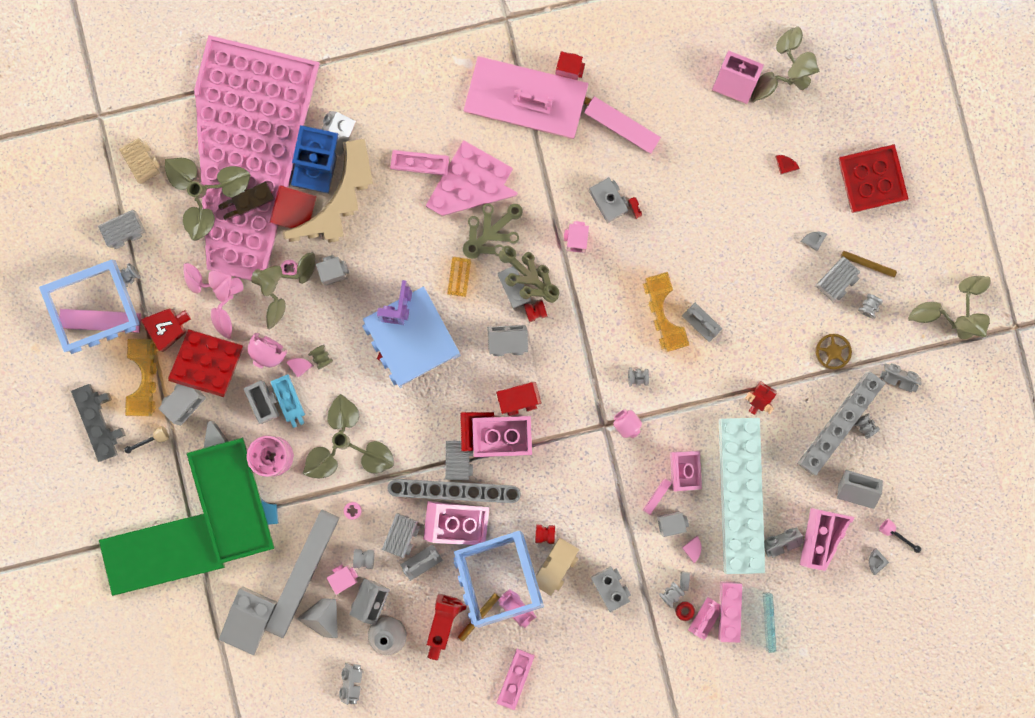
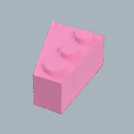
[800,508,855,571]

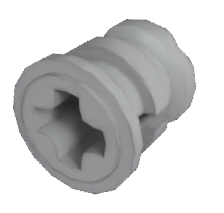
[120,263,141,287]
[858,294,883,319]
[628,368,649,387]
[854,413,880,439]
[659,582,685,608]

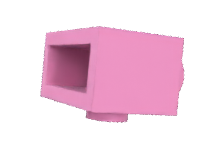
[564,221,589,253]

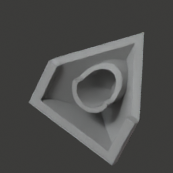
[297,598,338,638]

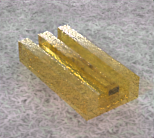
[447,256,471,297]

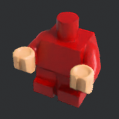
[745,381,777,415]

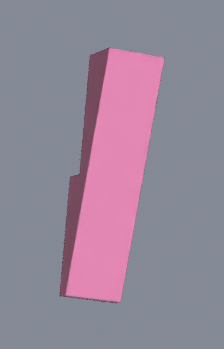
[584,96,661,154]
[59,309,141,333]

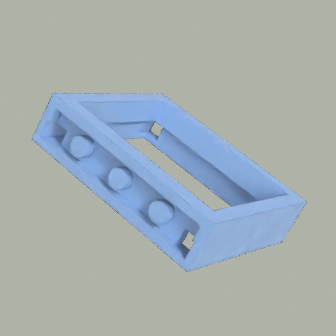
[39,260,140,354]
[454,531,544,628]

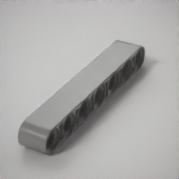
[388,479,521,503]
[265,510,339,638]

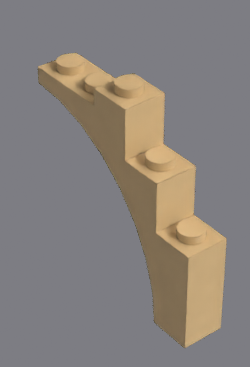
[282,138,373,243]

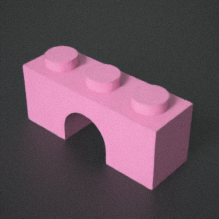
[718,581,742,643]

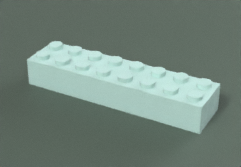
[719,418,765,574]

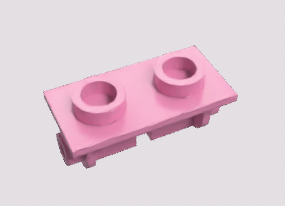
[513,86,555,115]
[498,589,537,628]
[688,597,721,640]

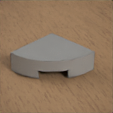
[800,232,827,251]
[869,548,889,575]
[680,572,690,591]

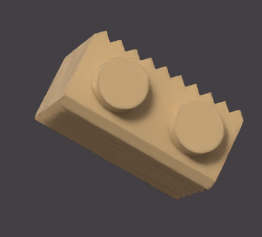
[119,138,161,184]

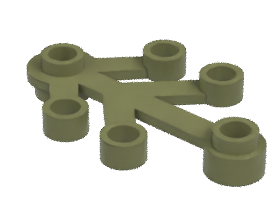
[463,203,523,259]
[499,246,560,303]

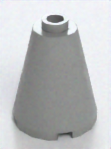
[368,616,407,655]

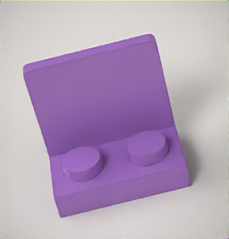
[377,280,412,325]

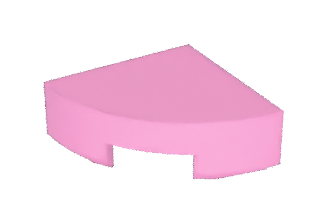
[286,358,314,377]
[682,536,701,563]

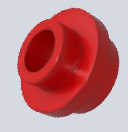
[675,601,695,621]

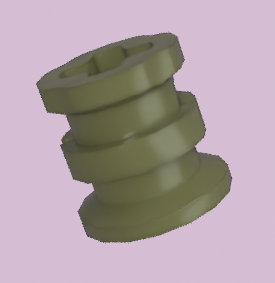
[308,345,333,370]

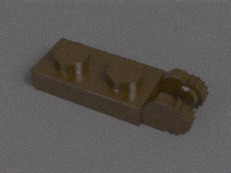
[218,181,275,220]

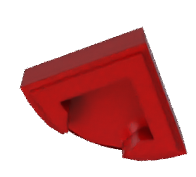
[775,155,800,175]
[628,197,642,219]

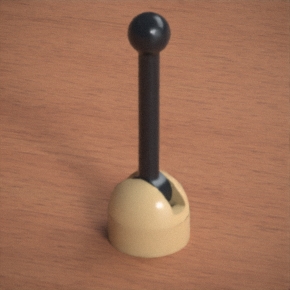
[124,426,169,454]

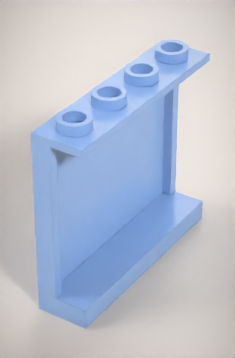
[362,286,461,388]

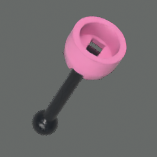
[879,519,922,553]

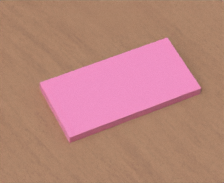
[464,56,589,139]

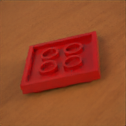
[838,144,909,213]
[168,329,243,397]

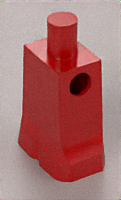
[426,594,467,660]

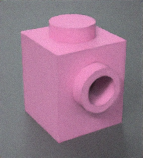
[327,564,359,595]

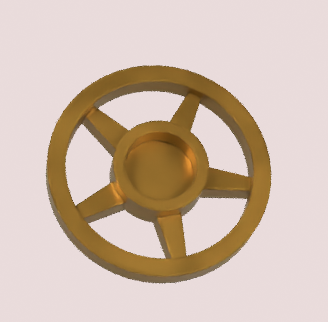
[815,334,852,370]

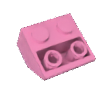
[712,50,764,104]

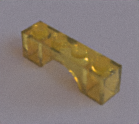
[642,272,690,353]
[125,339,157,417]

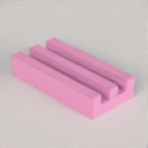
[643,478,672,515]

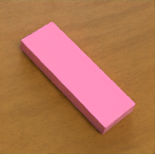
[390,150,449,176]
[497,648,535,710]

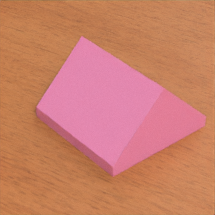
[670,451,702,491]

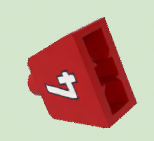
[141,308,191,352]

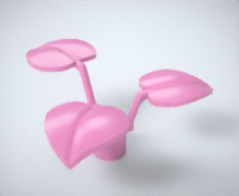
[183,263,243,339]

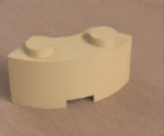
[536,537,579,596]

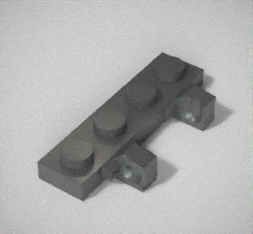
[71,384,126,462]

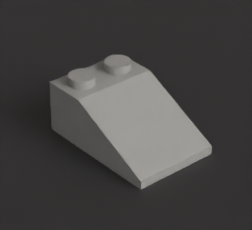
[219,587,278,655]

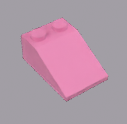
[473,416,532,457]
[423,501,489,545]

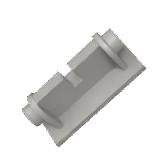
[682,302,723,342]
[880,363,922,393]
[764,527,804,558]
[400,544,443,581]
[339,663,363,705]

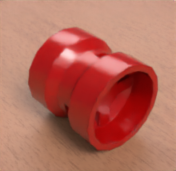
[524,299,548,323]
[535,524,555,544]

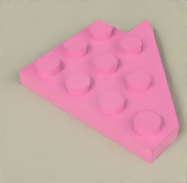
[426,140,518,216]

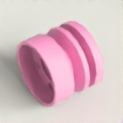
[247,436,294,477]

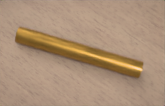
[841,250,897,278]
[458,592,500,642]

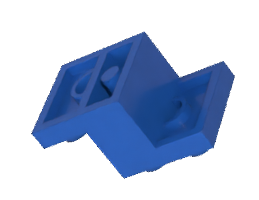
[291,125,339,194]

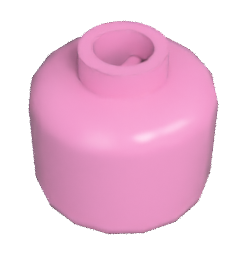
[613,409,642,438]

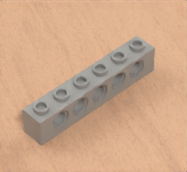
[797,371,885,475]

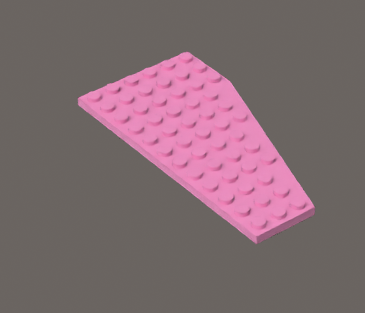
[194,35,320,281]

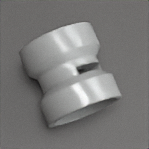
[353,549,374,569]

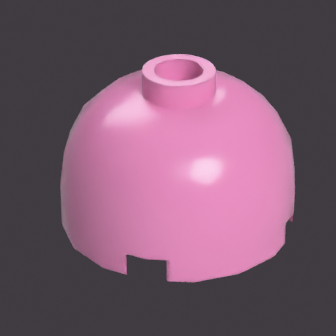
[248,333,287,369]

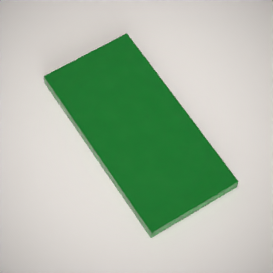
[186,437,275,564]
[99,514,225,596]

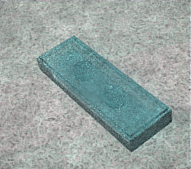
[763,592,776,653]

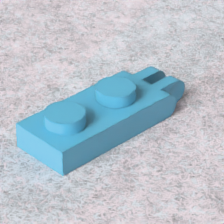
[270,374,305,428]

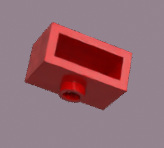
[555,51,585,80]
[496,382,542,416]

